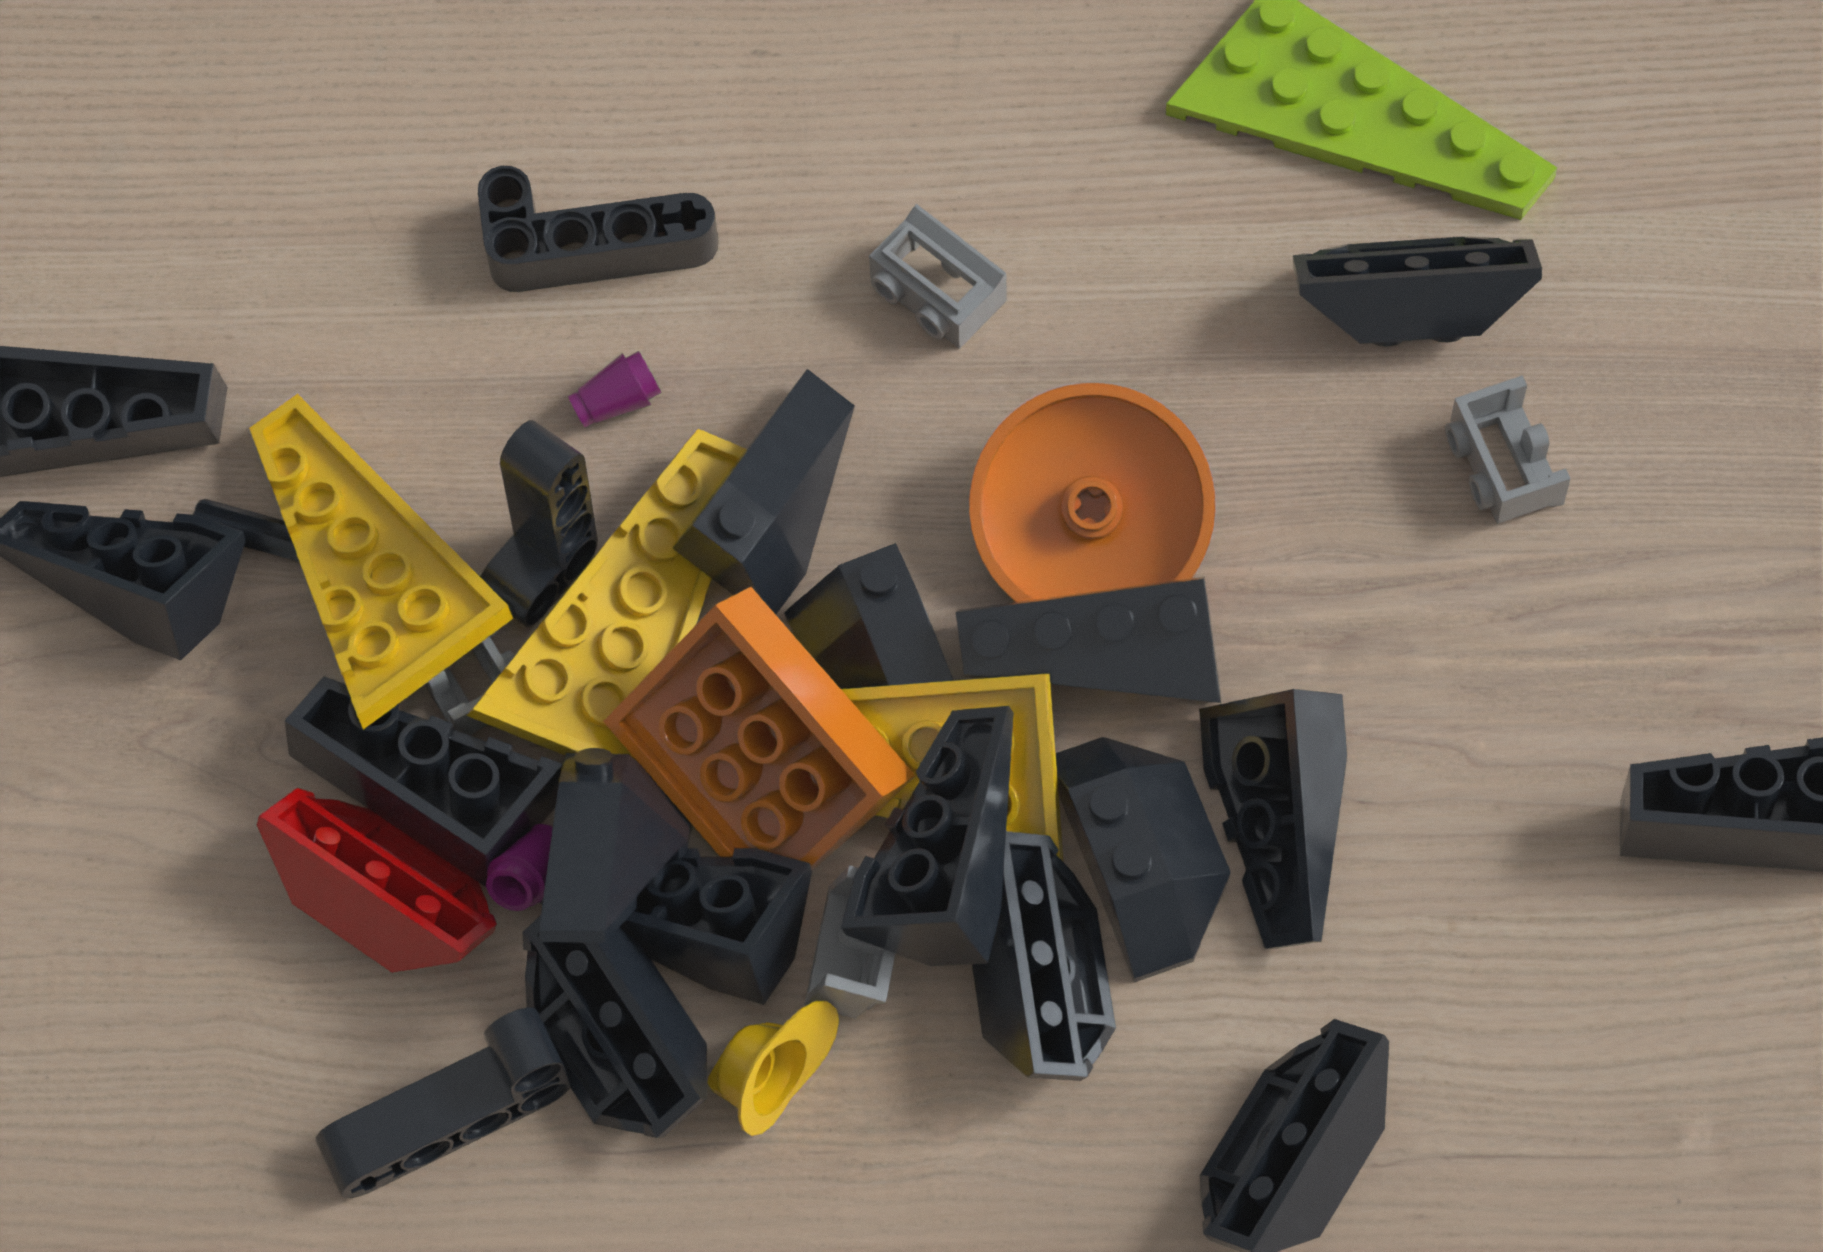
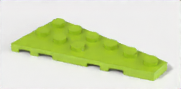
[1166,0,1557,220]

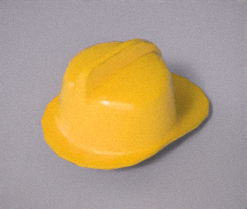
[707,1001,839,1136]

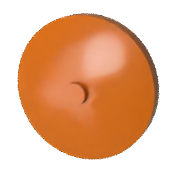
[969,383,1216,602]

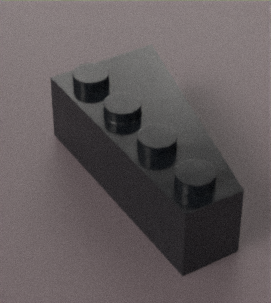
[0,346,228,477]
[955,576,1222,703]
[284,676,563,888]
[1620,737,1823,872]

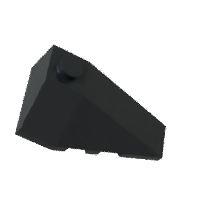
[673,369,855,615]
[784,543,954,689]
[841,706,1014,966]

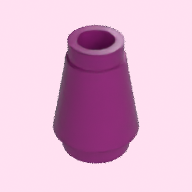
[568,351,662,428]
[486,824,553,911]

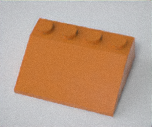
[603,587,916,871]

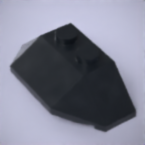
[1293,236,1542,347]
[1056,737,1231,983]
[972,831,1116,1081]
[522,915,707,1138]
[1199,1019,1390,1252]

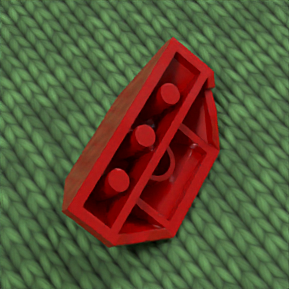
[256,788,497,973]

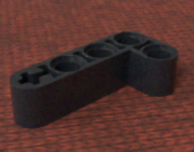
[478,166,719,292]
[480,420,598,627]
[315,1007,570,1199]

